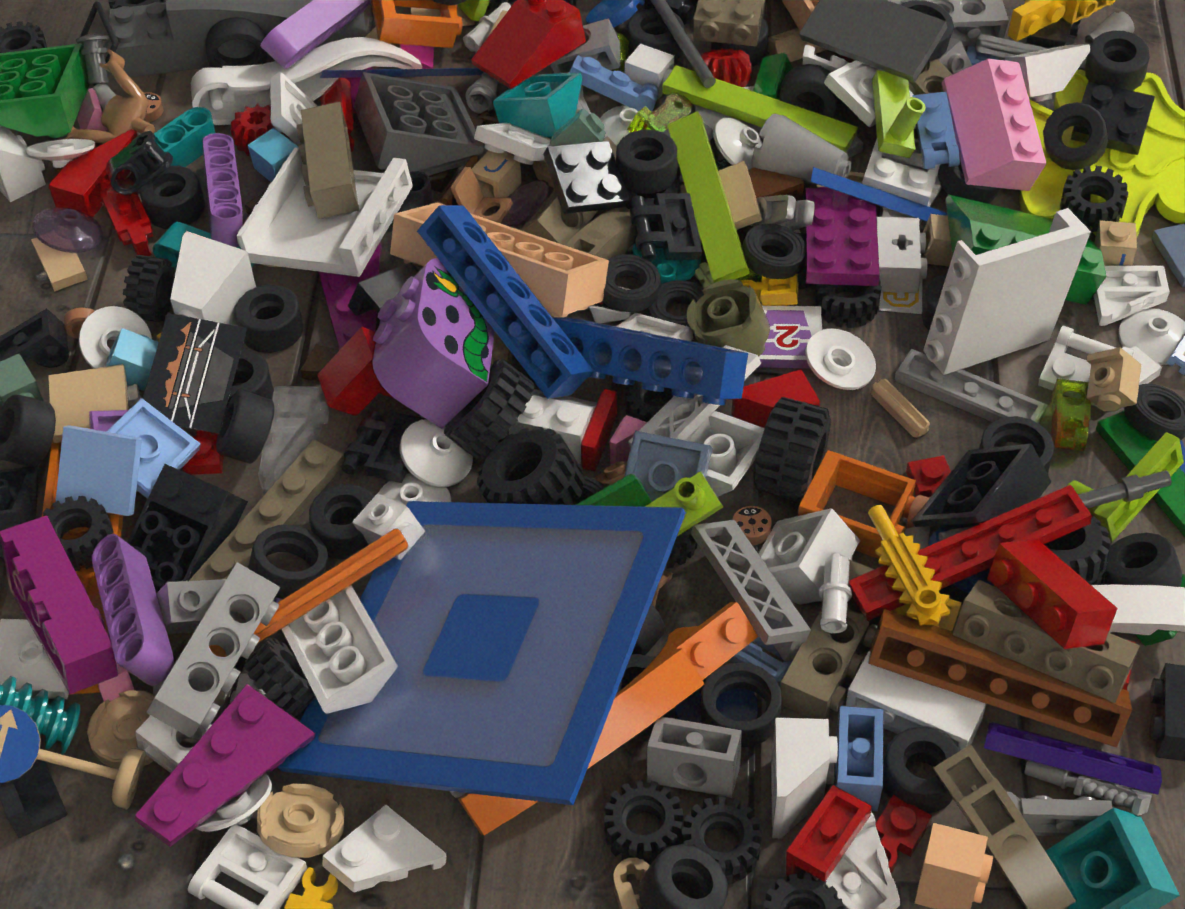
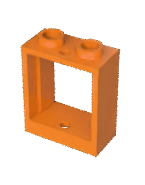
[371,0,462,48]
[798,450,916,559]

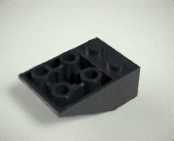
[127,464,248,591]

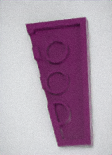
[318,241,382,350]
[135,684,315,847]

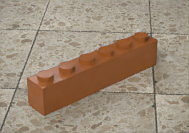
[868,609,1132,748]

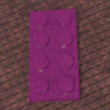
[805,187,880,286]

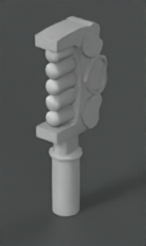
[1025,760,1152,815]

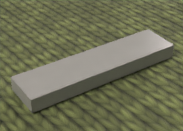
[894,349,1048,424]

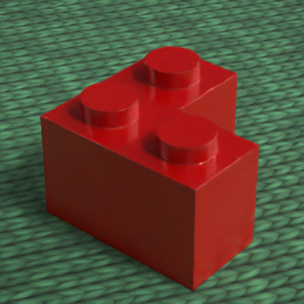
[317,327,395,416]

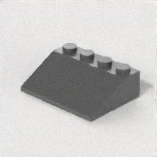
[354,72,484,172]

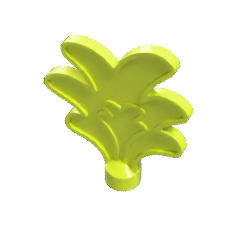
[1019,70,1185,238]

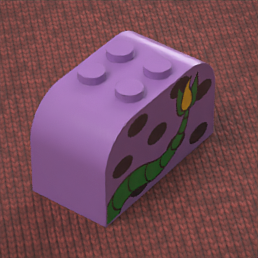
[372,258,495,429]

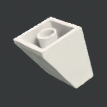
[170,231,256,326]

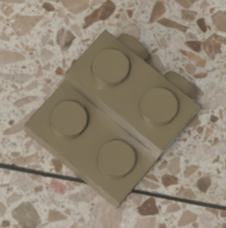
[693,0,765,46]

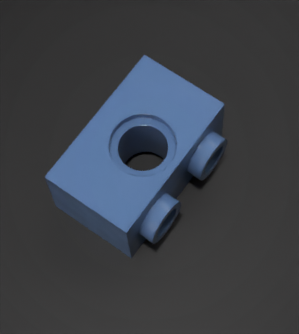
[834,706,883,811]

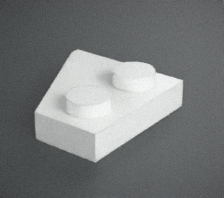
[812,812,900,909]

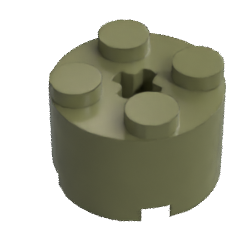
[687,279,770,357]

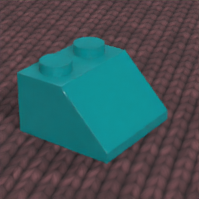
[493,73,582,139]
[1045,807,1180,909]

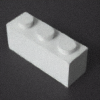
[846,651,986,750]

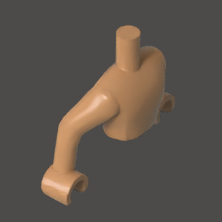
[58,49,155,144]

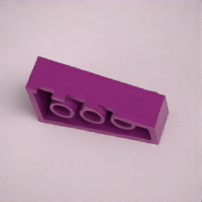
[0,515,118,694]

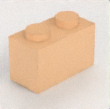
[914,823,993,909]

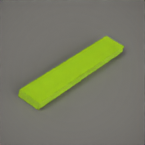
[662,65,858,152]
[667,111,750,283]

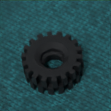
[444,359,534,458]

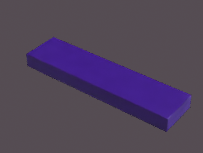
[984,722,1162,795]

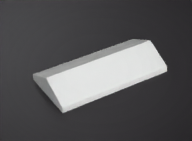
[282,585,398,714]

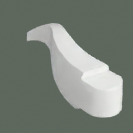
[191,37,422,125]

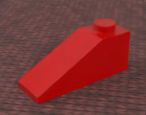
[49,129,138,220]

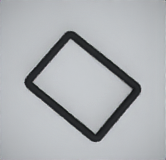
[77,1,118,86]

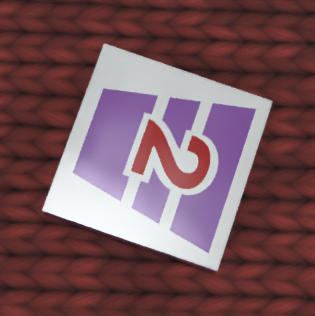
[757,306,822,368]

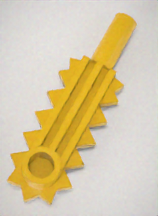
[868,505,950,626]

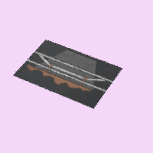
[143,313,247,434]

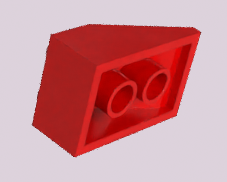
[471,0,586,89]

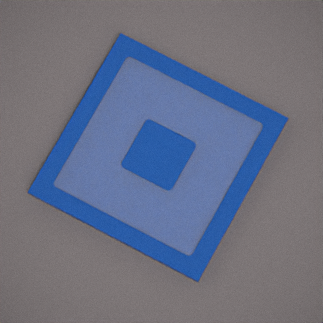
[278,501,686,805]

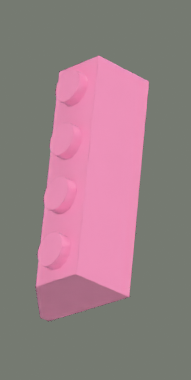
[942,59,1047,191]

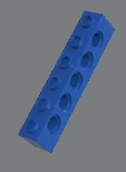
[417,205,594,399]
[552,317,748,405]

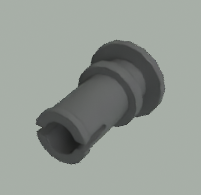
[76,34,109,84]

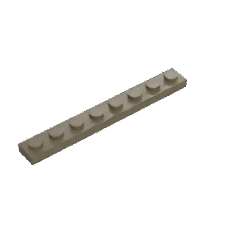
[128,439,345,674]

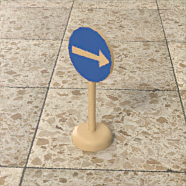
[0,705,146,810]

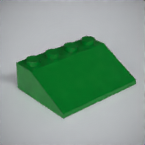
[0,43,90,138]
[946,194,1107,305]

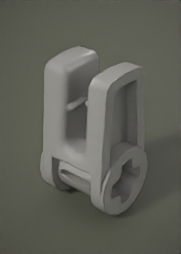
[751,195,815,231]

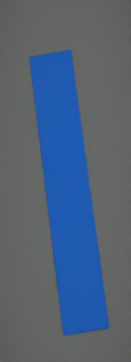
[320,68,483,78]
[811,167,948,222]

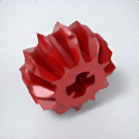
[700,48,752,87]
[230,103,287,156]

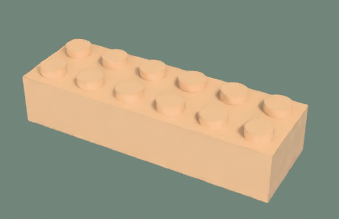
[390,202,609,318]

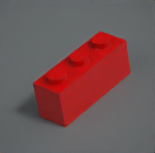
[987,540,1118,649]

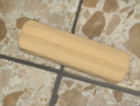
[871,379,930,438]

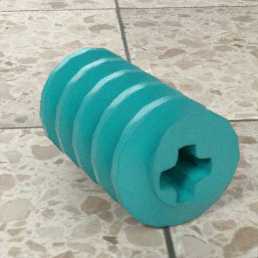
[0,676,80,755]

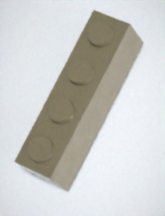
[297,102,359,219]

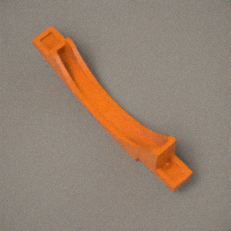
[458,602,759,836]

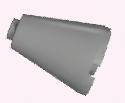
[752,114,851,185]

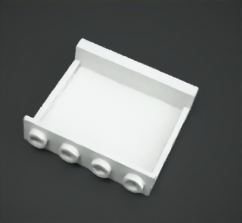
[237,147,413,277]
[923,208,1091,375]

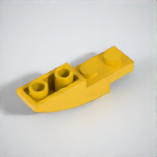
[1007,0,1116,42]

